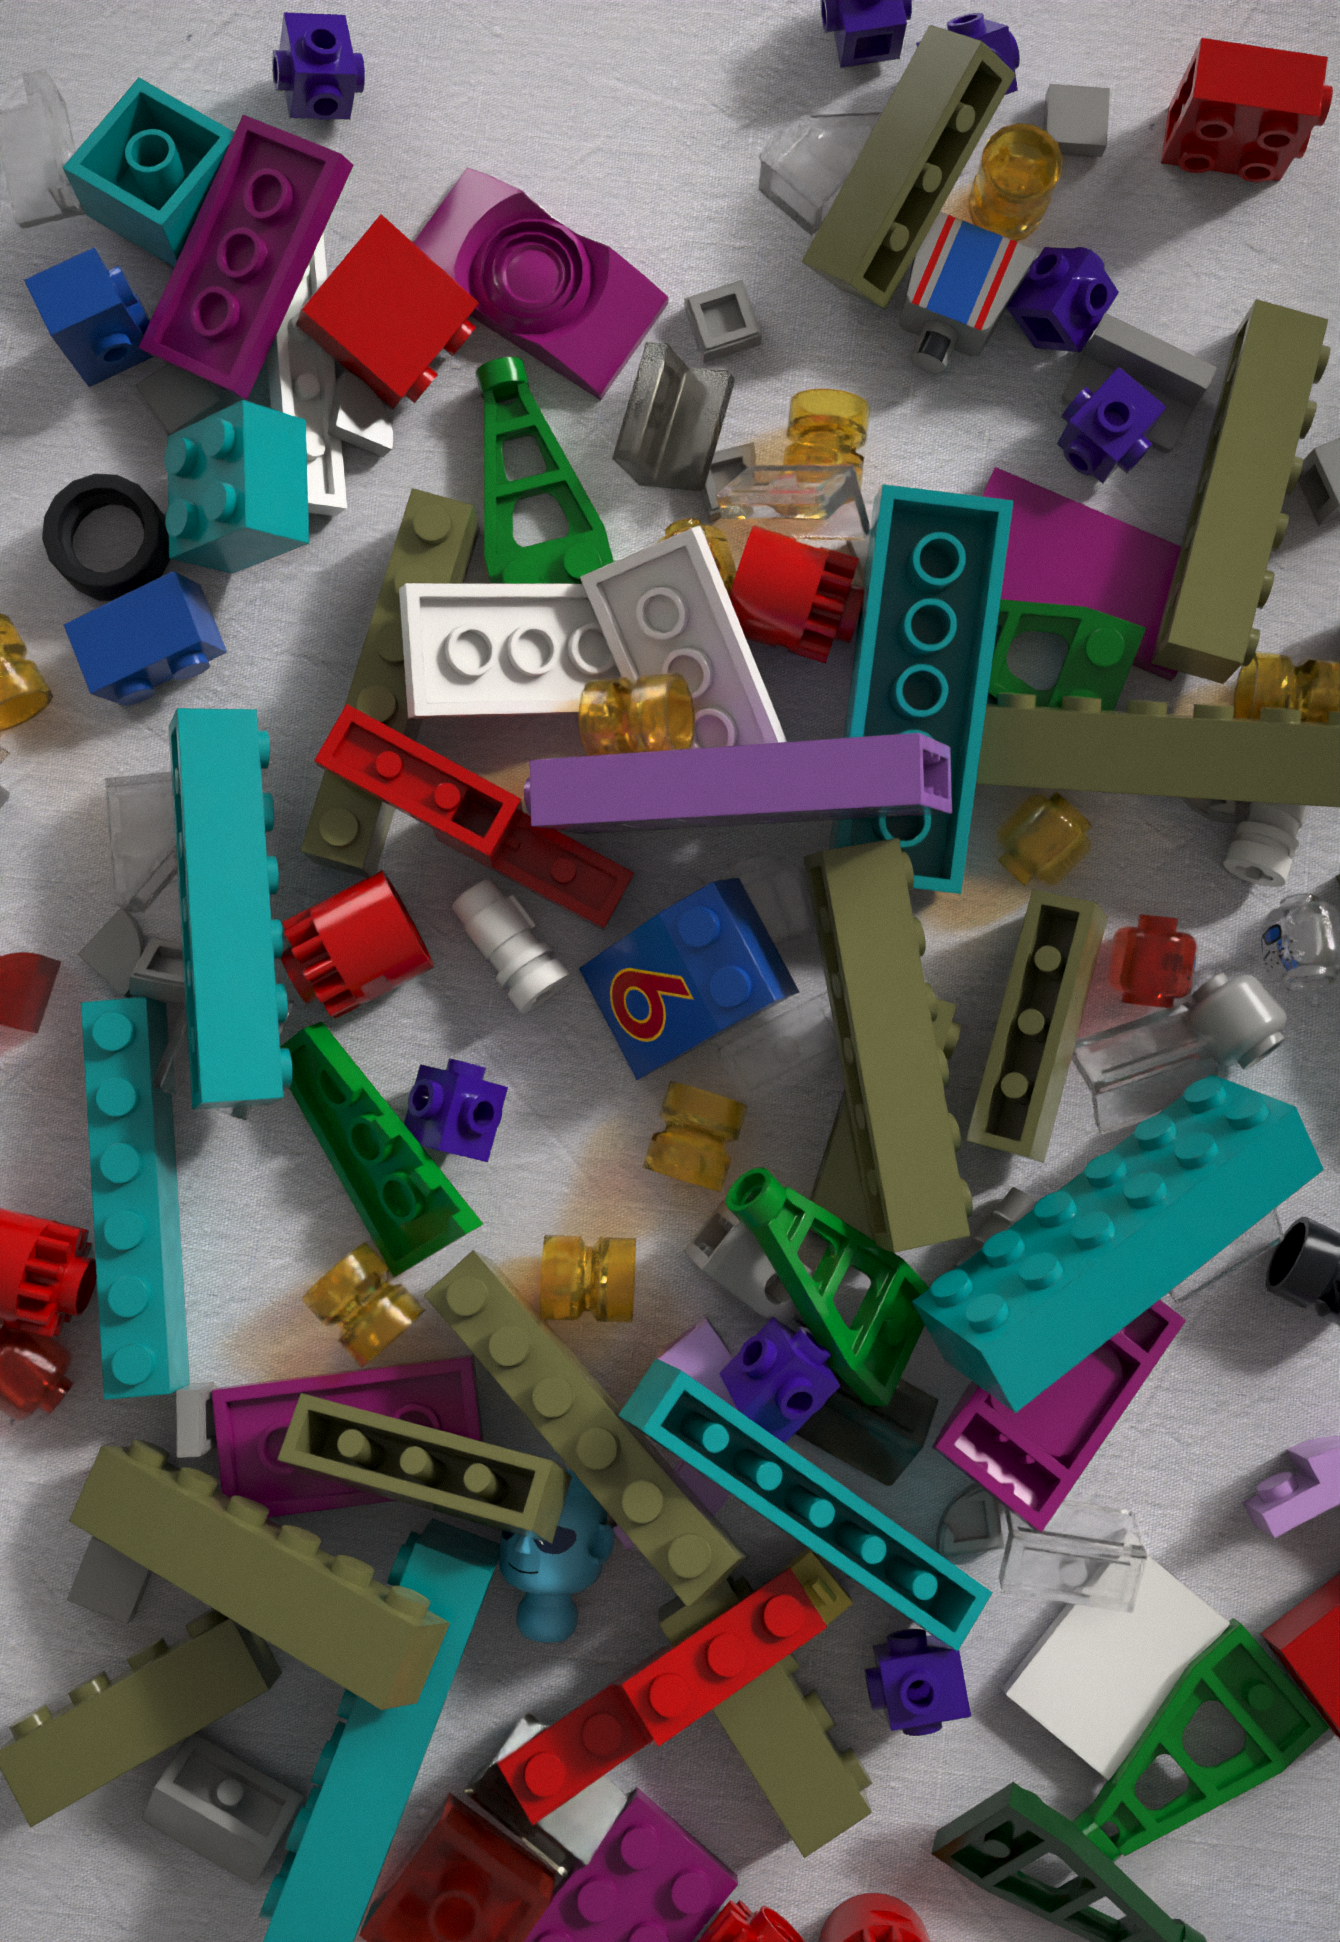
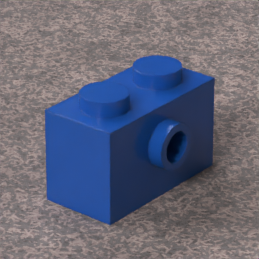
[24,247,153,387]
[63,571,227,706]

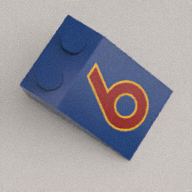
[579,877,799,1080]

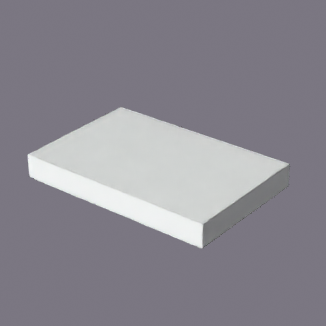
[1002,1534,1230,1781]

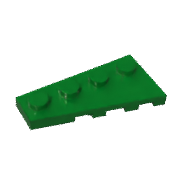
[280,1021,484,1277]

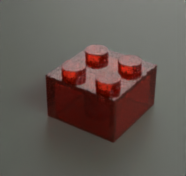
[359,1792,556,1942]

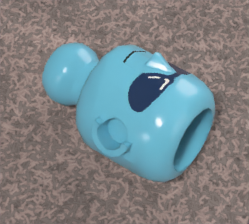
[499,1469,614,1643]

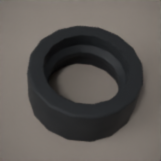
[42,473,171,601]

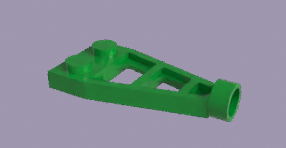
[475,357,614,584]
[988,599,1146,711]
[725,1167,929,1406]
[1072,1618,1330,1863]

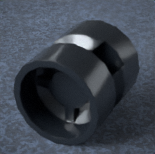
[1265,1216,1340,1326]

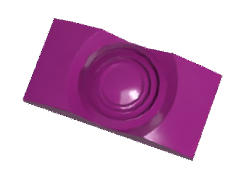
[413,167,669,400]
[932,1300,1186,1533]

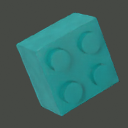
[62,77,235,267]
[164,400,309,574]

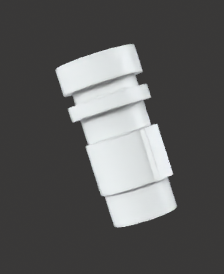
[1223,802,1310,887]
[451,878,572,1014]

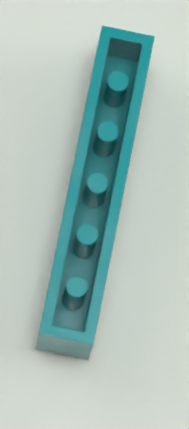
[168,708,292,1110]
[81,997,190,1400]
[618,1358,993,1652]

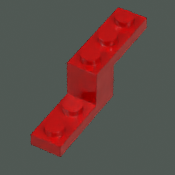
[314,704,635,931]
[495,1568,827,1825]

